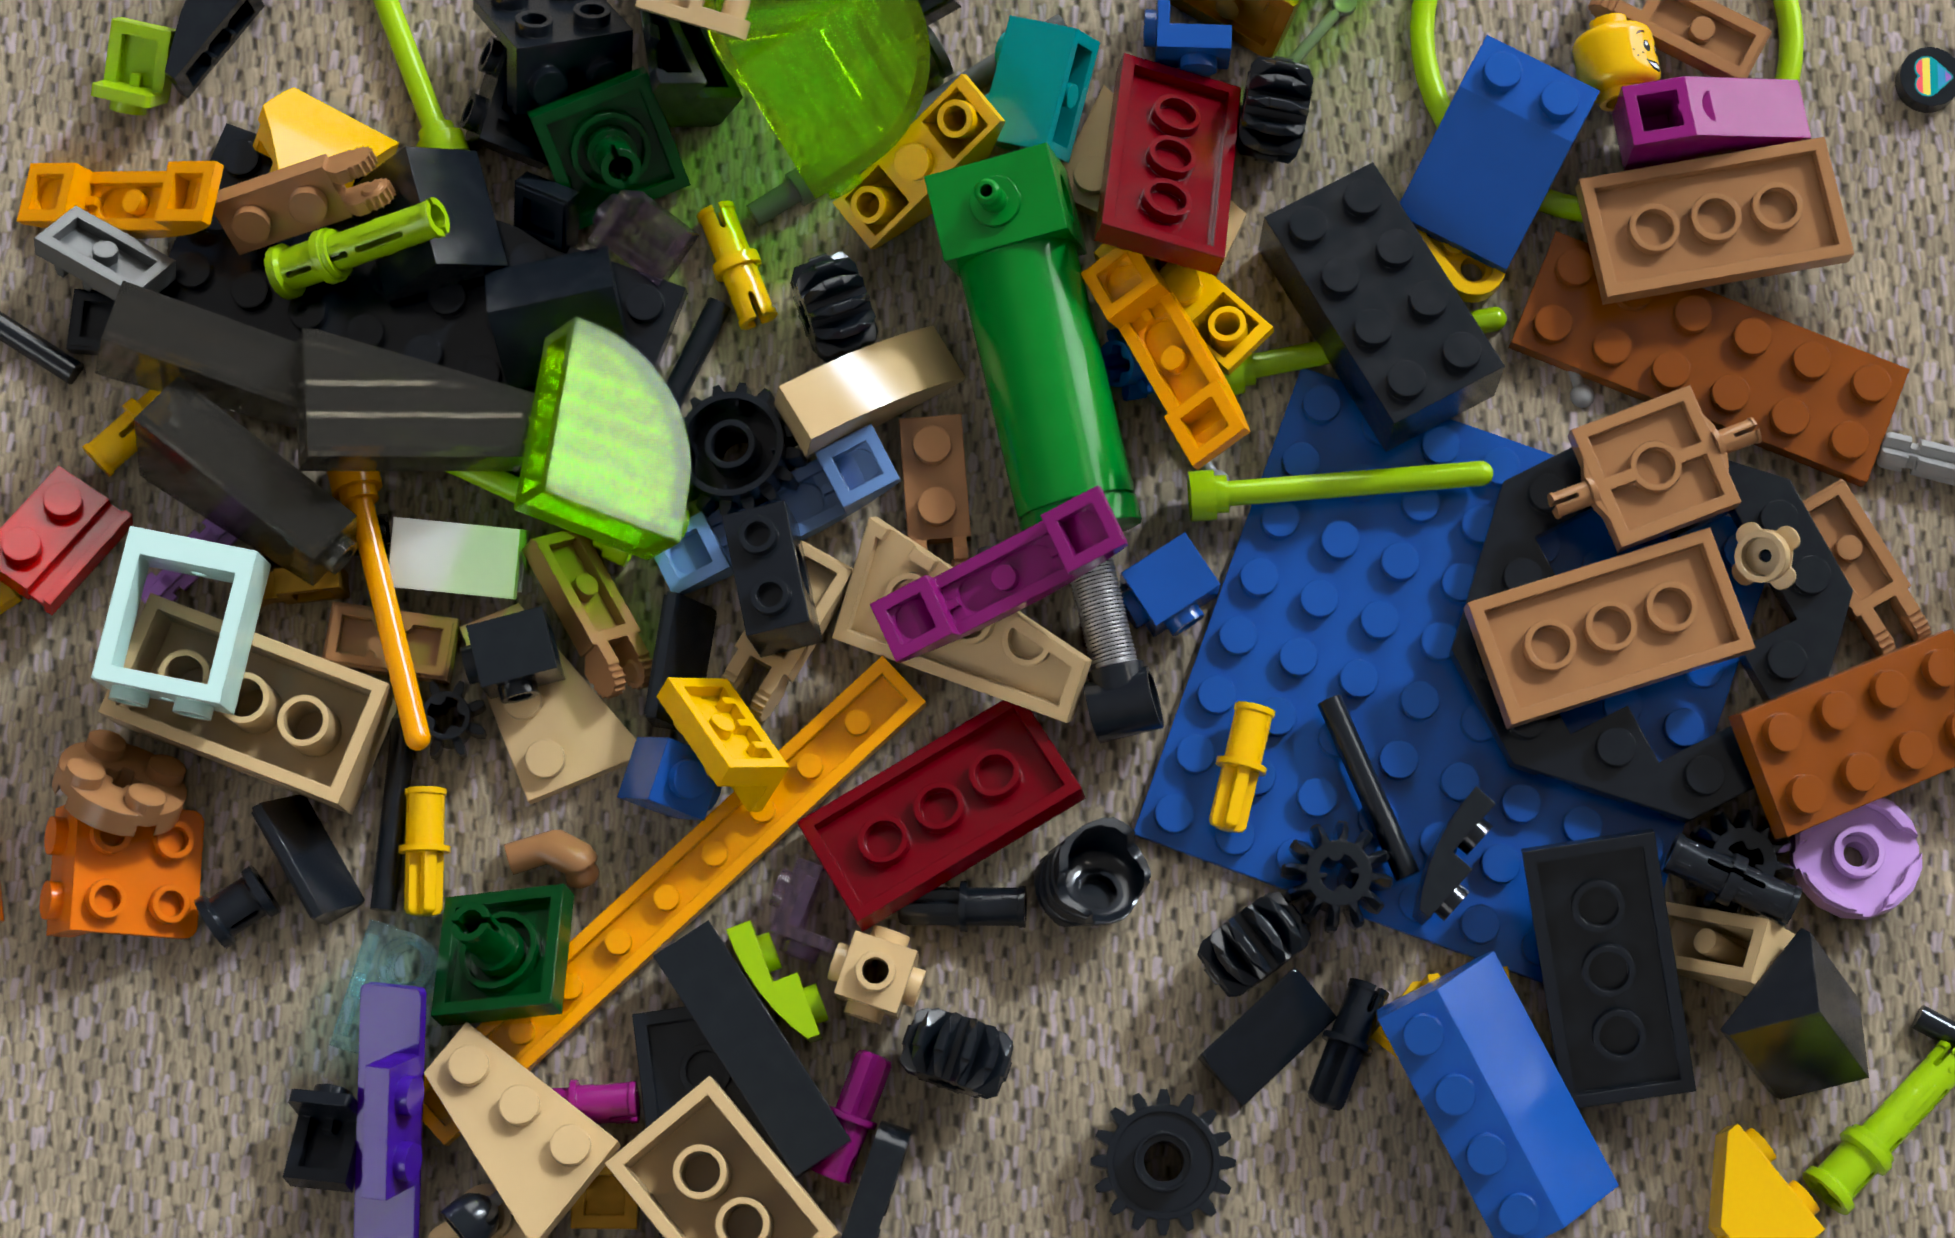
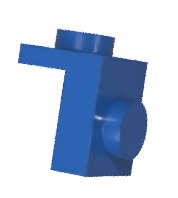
[1143,0,1232,77]

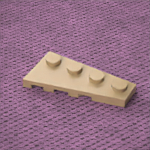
[832,517,1092,723]

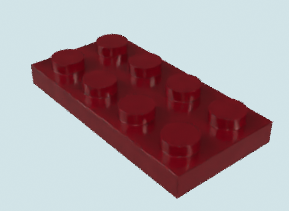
[1094,53,1241,276]
[797,700,1086,932]

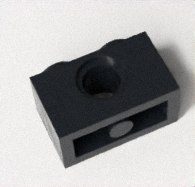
[722,500,823,658]

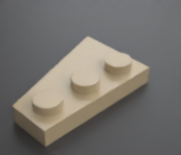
[459,603,636,804]

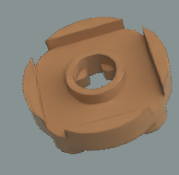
[52,729,187,837]

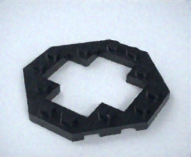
[1449,447,1853,823]

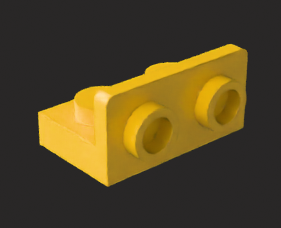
[656,677,789,812]

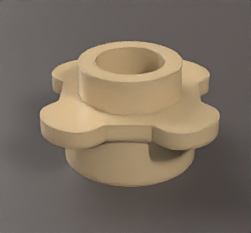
[1732,522,1800,590]

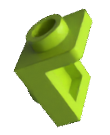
[91,17,176,115]

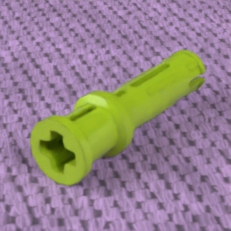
[264,197,450,300]
[1802,1040,1955,1215]

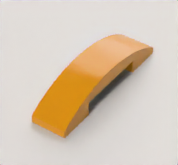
[17,161,224,239]
[1081,247,1250,470]

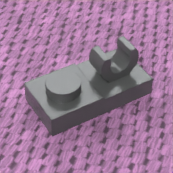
[34,205,176,312]

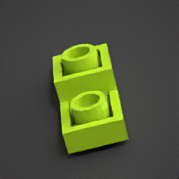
[726,920,829,1043]

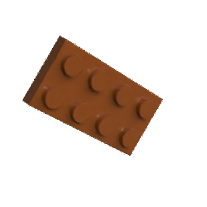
[1728,628,1955,839]

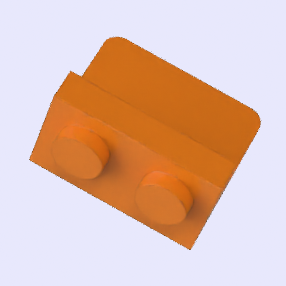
[39,805,204,940]

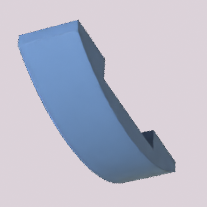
[645,424,901,595]

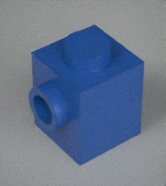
[1119,532,1221,637]
[617,737,722,821]

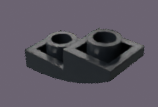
[1412,786,1496,925]

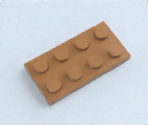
[1575,137,1854,305]
[1463,527,1756,730]

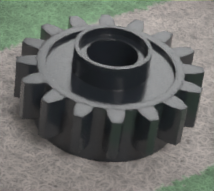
[665,382,807,518]
[1090,1089,1236,1236]

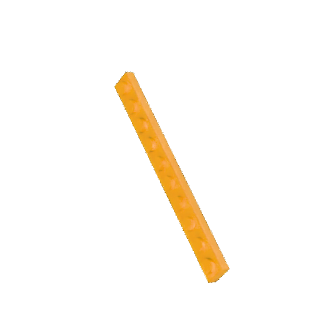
[423,655,927,1146]

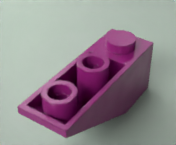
[1612,76,1811,171]

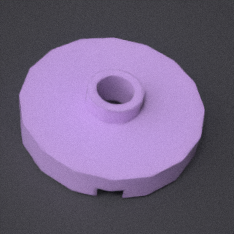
[1790,797,1922,920]

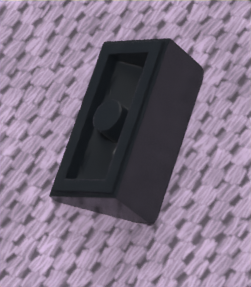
[644,591,717,730]
[251,795,365,926]
[1198,967,1337,1106]

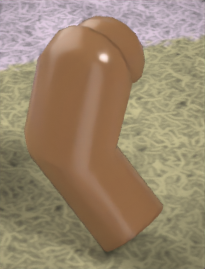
[504,830,600,889]

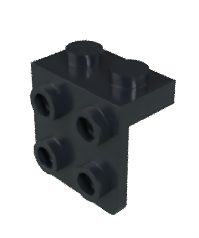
[473,0,633,116]

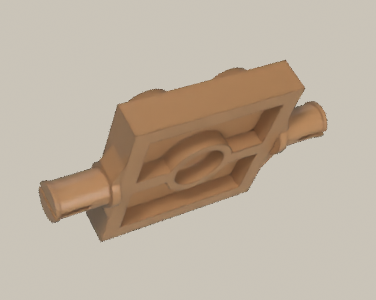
[1547,385,1762,553]

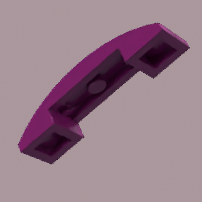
[870,485,1128,663]

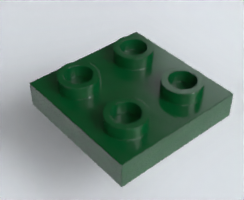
[527,66,691,230]
[431,883,574,1027]

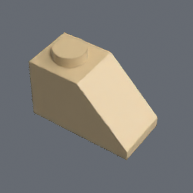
[1666,902,1796,996]

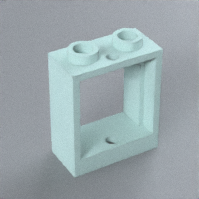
[91,526,271,721]

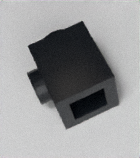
[460,606,565,703]

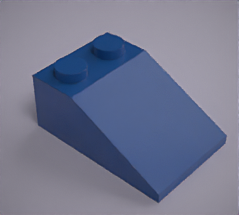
[1400,35,1600,273]

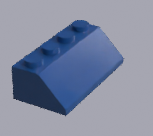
[1376,950,1619,1238]

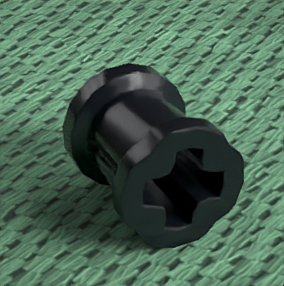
[194,865,282,949]

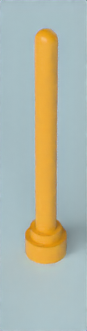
[327,456,431,751]

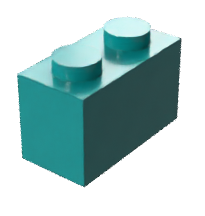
[985,15,1100,163]

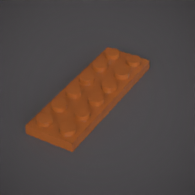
[1508,231,1910,487]

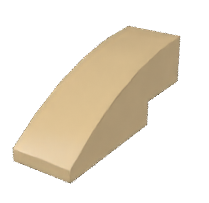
[774,326,965,456]

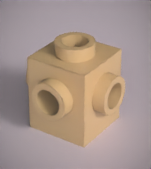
[827,925,927,1025]

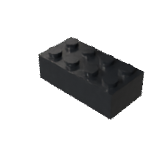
[1258,162,1505,452]

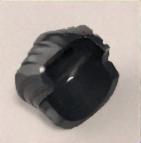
[1034,817,1151,927]

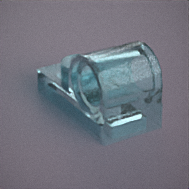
[329,919,439,1055]

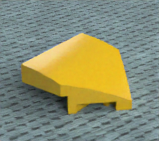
[253,87,399,188]

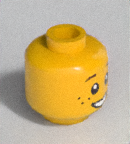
[1572,13,1661,111]

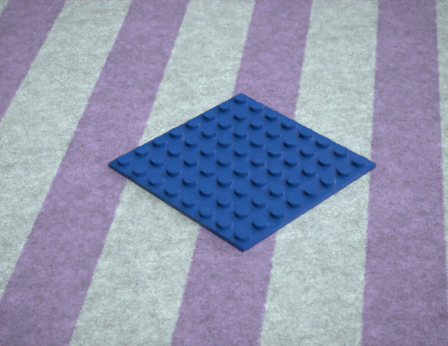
[1134,369,1765,984]

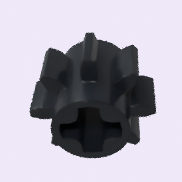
[423,681,487,760]

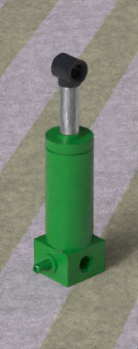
[924,142,1164,744]

